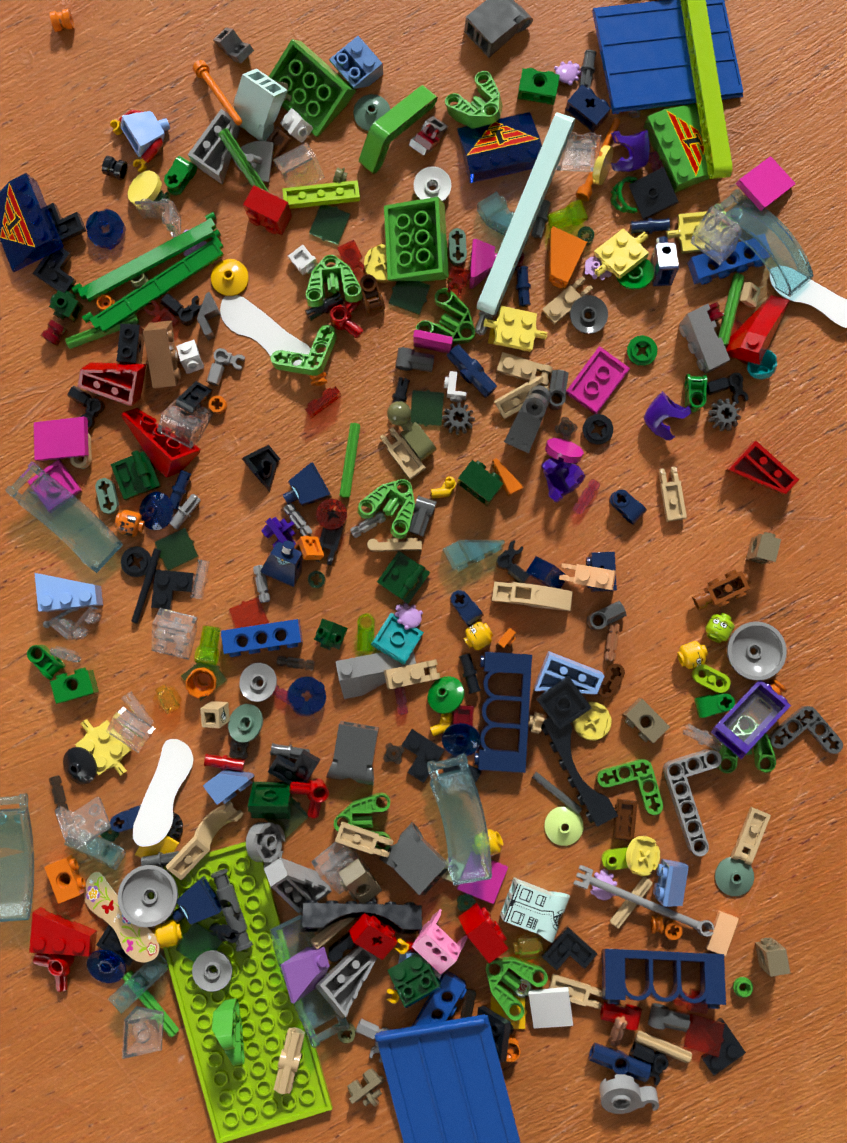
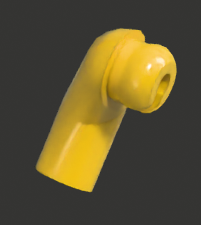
[431,477,456,499]
[430,713,453,736]

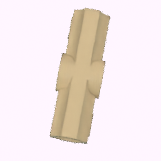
[273,1027,305,1094]

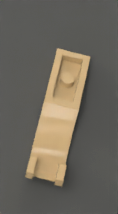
[166,801,244,880]

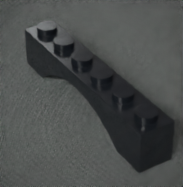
[541,716,618,827]
[300,900,422,934]

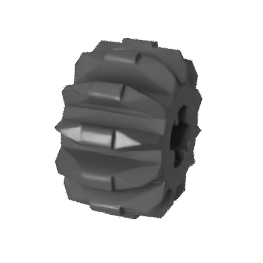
[708,399,742,432]
[442,402,475,435]

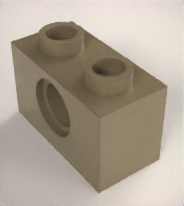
[746,532,781,565]
[623,698,670,743]
[338,859,382,904]
[755,938,791,977]

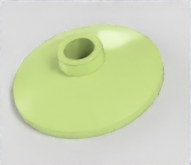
[544,806,583,846]

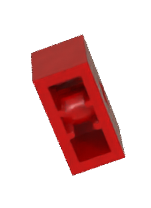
[349,913,398,960]

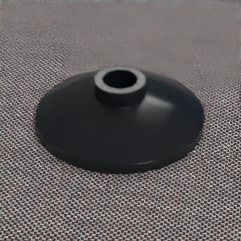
[63,747,97,784]

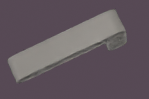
[663,749,722,856]

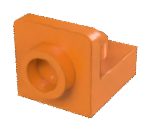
[294,536,324,560]

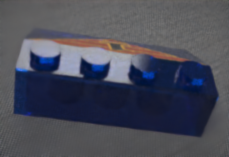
[457,112,542,183]
[0,173,63,272]

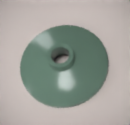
[353,94,390,131]
[228,704,263,743]
[715,857,754,896]

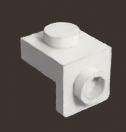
[280,108,313,143]
[288,244,317,275]
[176,340,204,374]
[444,371,467,402]

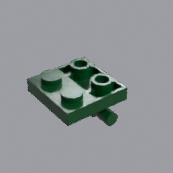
[110,450,162,500]
[377,551,430,604]
[387,953,441,1008]

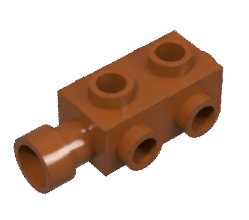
[692,570,751,611]

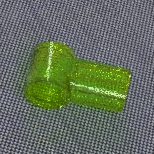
[547,200,588,229]
[357,613,376,652]
[194,625,221,666]

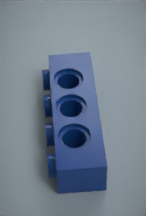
[687,234,771,285]
[221,619,303,657]
[412,970,467,1026]

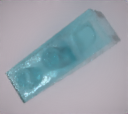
[477,191,528,245]
[442,540,505,572]
[64,827,126,870]
[108,953,168,1014]

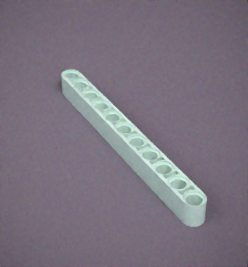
[477,112,575,316]

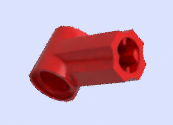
[600,1001,642,1031]

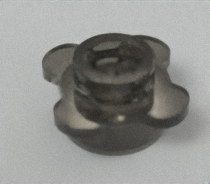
[554,417,577,440]
[229,739,249,759]
[383,743,404,764]

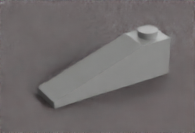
[336,650,416,699]

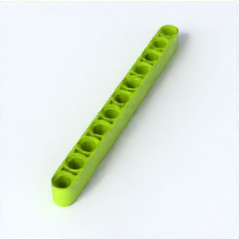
[680,0,733,179]

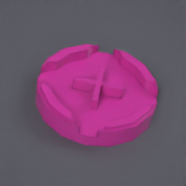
[545,438,584,463]

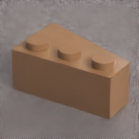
[143,321,181,388]

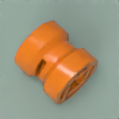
[49,8,74,32]
[506,1036,521,1062]

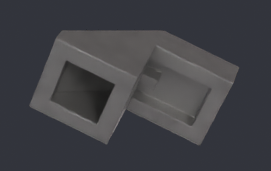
[213,27,254,63]
[409,116,448,155]
[197,292,221,341]

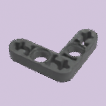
[768,706,843,754]

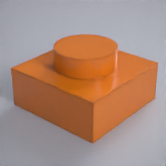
[497,628,516,648]

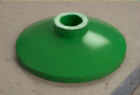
[616,259,655,290]
[428,676,464,714]

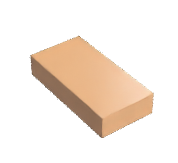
[705,910,739,956]

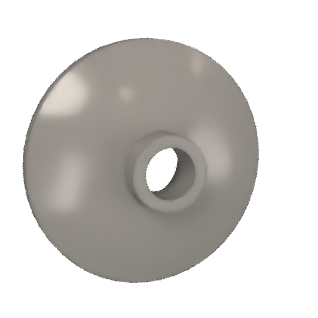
[239,663,277,702]
[192,950,232,992]

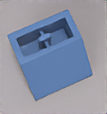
[329,36,383,89]
[203,769,254,805]
[653,859,689,907]

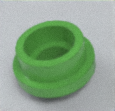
[733,977,753,998]

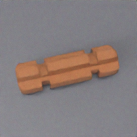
[604,623,620,661]
[609,1016,628,1047]

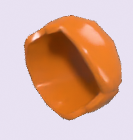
[185,667,217,699]

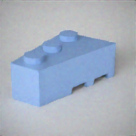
[34,573,103,612]
[534,651,604,694]

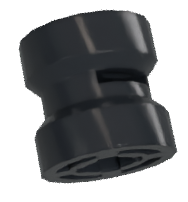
[102,155,128,180]

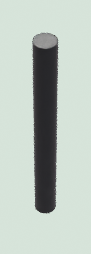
[131,548,162,624]

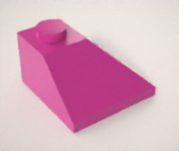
[469,239,498,289]

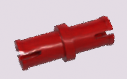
[204,754,245,772]

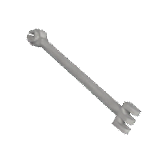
[574,865,714,937]

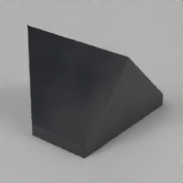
[242,444,280,492]

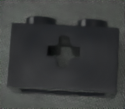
[117,323,144,364]

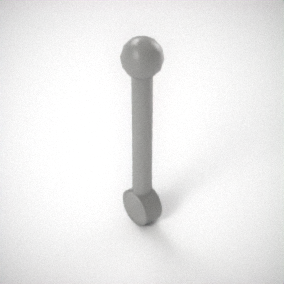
[43,608,79,628]

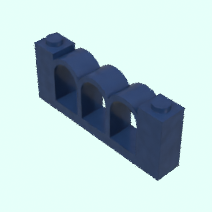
[474,652,532,773]
[602,949,726,1009]

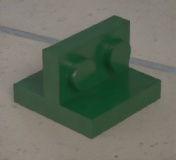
[248,782,291,819]

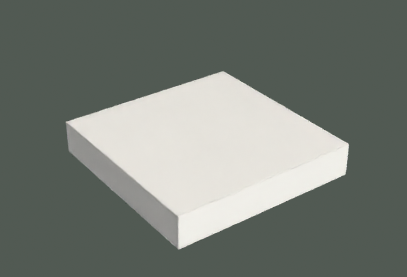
[529,987,573,1028]

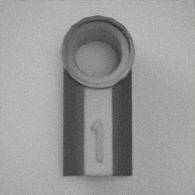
[395,347,435,372]
[548,370,569,410]
[408,495,436,537]
[586,601,627,630]
[648,1003,690,1032]

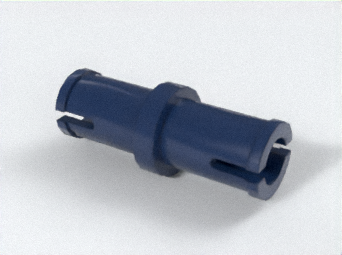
[630,218,670,234]
[516,266,531,307]
[167,470,192,510]

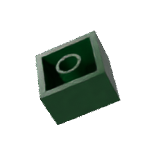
[457,460,503,506]

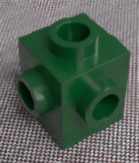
[49,290,84,323]
[314,618,348,651]

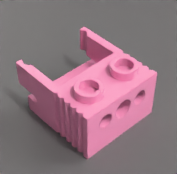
[412,909,468,974]

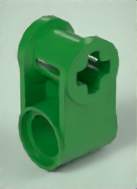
[164,156,197,196]
[684,374,707,412]
[27,645,65,680]
[694,693,735,718]

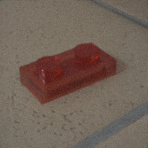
[305,386,341,419]

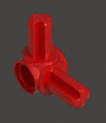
[330,301,363,338]
[289,778,329,819]
[33,953,74,992]

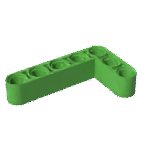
[359,85,438,174]

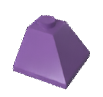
[281,947,330,1003]

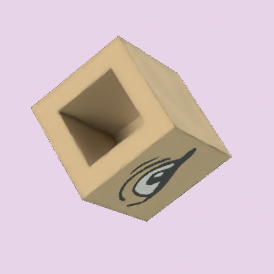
[200,701,230,728]

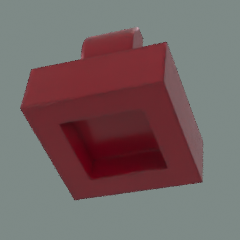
[414,124,440,151]
[453,705,474,726]

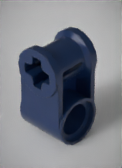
[609,490,647,525]
[450,590,484,627]
[110,805,141,832]

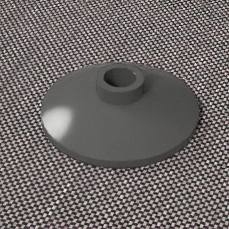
[570,295,608,334]

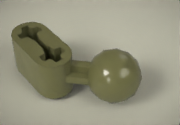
[387,401,437,461]

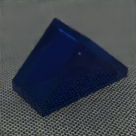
[526,556,566,589]

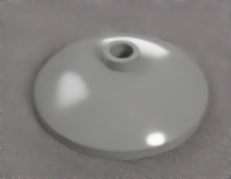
[727,622,787,680]
[118,865,178,927]

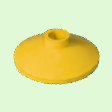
[211,259,249,296]

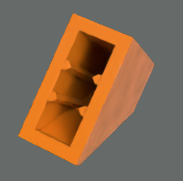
[549,226,587,288]

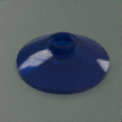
[139,492,173,530]
[442,723,481,757]
[87,950,126,983]

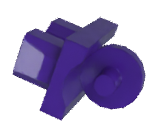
[261,517,296,547]

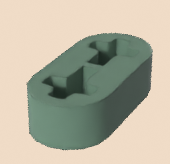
[449,228,467,266]
[95,478,119,515]

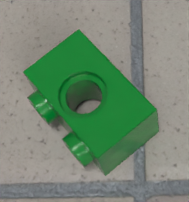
[517,68,560,105]
[50,667,99,704]

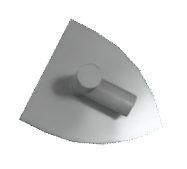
[232,141,274,182]

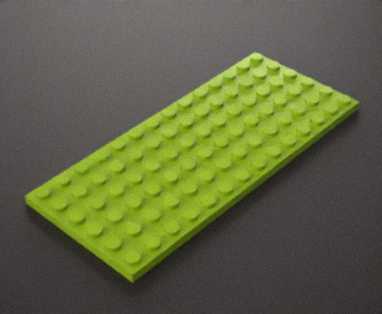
[149,841,333,1143]

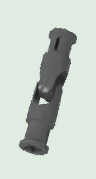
[211,868,253,951]

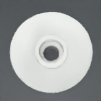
[414,167,451,201]

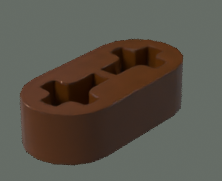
[598,663,625,697]

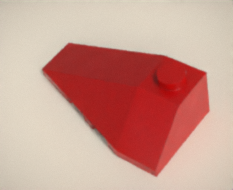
[725,295,790,365]
[121,408,201,478]

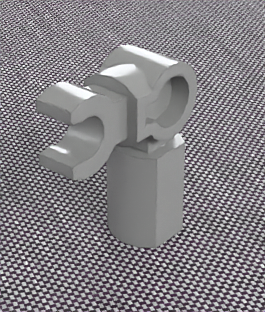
[206,348,245,386]
[355,1018,391,1063]

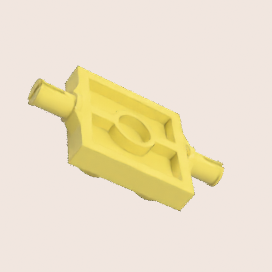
[666,210,732,254]
[594,229,649,279]
[483,306,547,352]
[75,719,132,776]

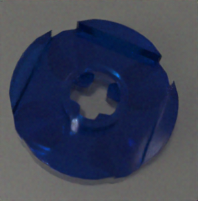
[86,209,126,249]
[287,677,326,716]

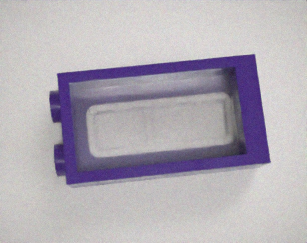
[711,680,791,760]

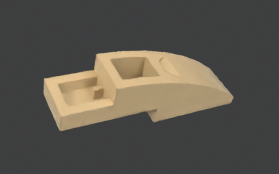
[492,582,573,611]

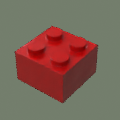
[243,185,292,236]
[458,903,508,964]

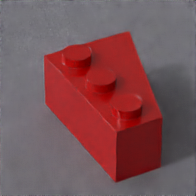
[78,362,147,406]
[726,440,800,494]
[29,907,97,957]

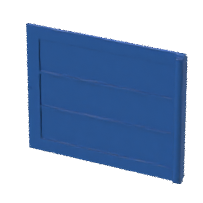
[592,0,744,114]
[375,1014,521,1143]

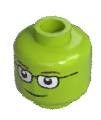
[705,613,735,643]

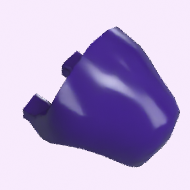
[611,130,650,172]
[643,391,691,440]
[542,457,585,502]

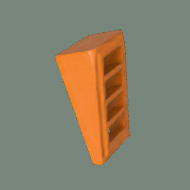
[491,458,523,496]

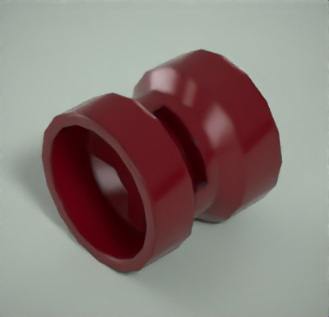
[40,319,67,346]

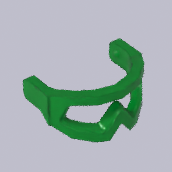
[610,176,637,214]

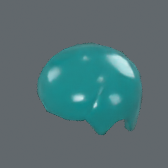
[747,350,777,380]

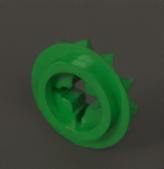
[627,335,658,366]

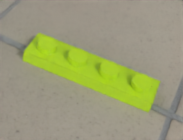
[282,180,360,209]

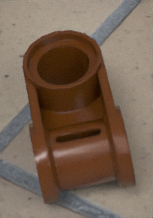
[360,274,385,314]

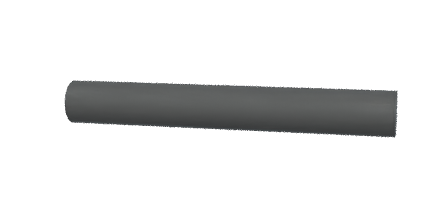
[532,772,582,814]

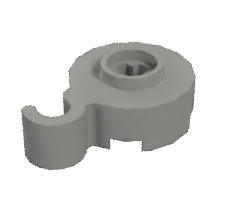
[246,822,285,868]
[599,1074,659,1114]

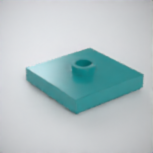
[371,613,424,665]

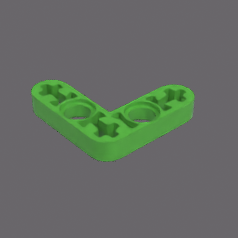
[270,325,337,376]
[596,759,663,815]

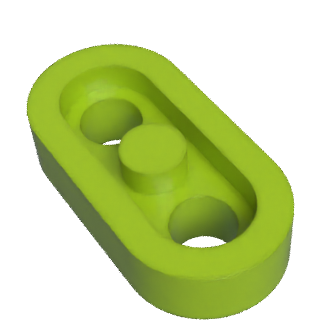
[692,665,731,693]
[601,846,628,870]

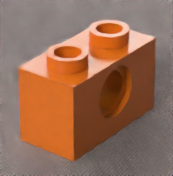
[44,855,86,904]

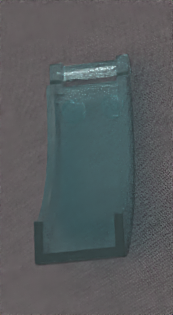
[710,189,814,297]
[5,461,123,573]
[427,754,492,885]
[0,793,34,922]
[270,915,349,1048]

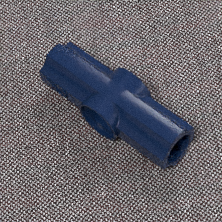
[446,344,497,398]
[588,1042,651,1082]

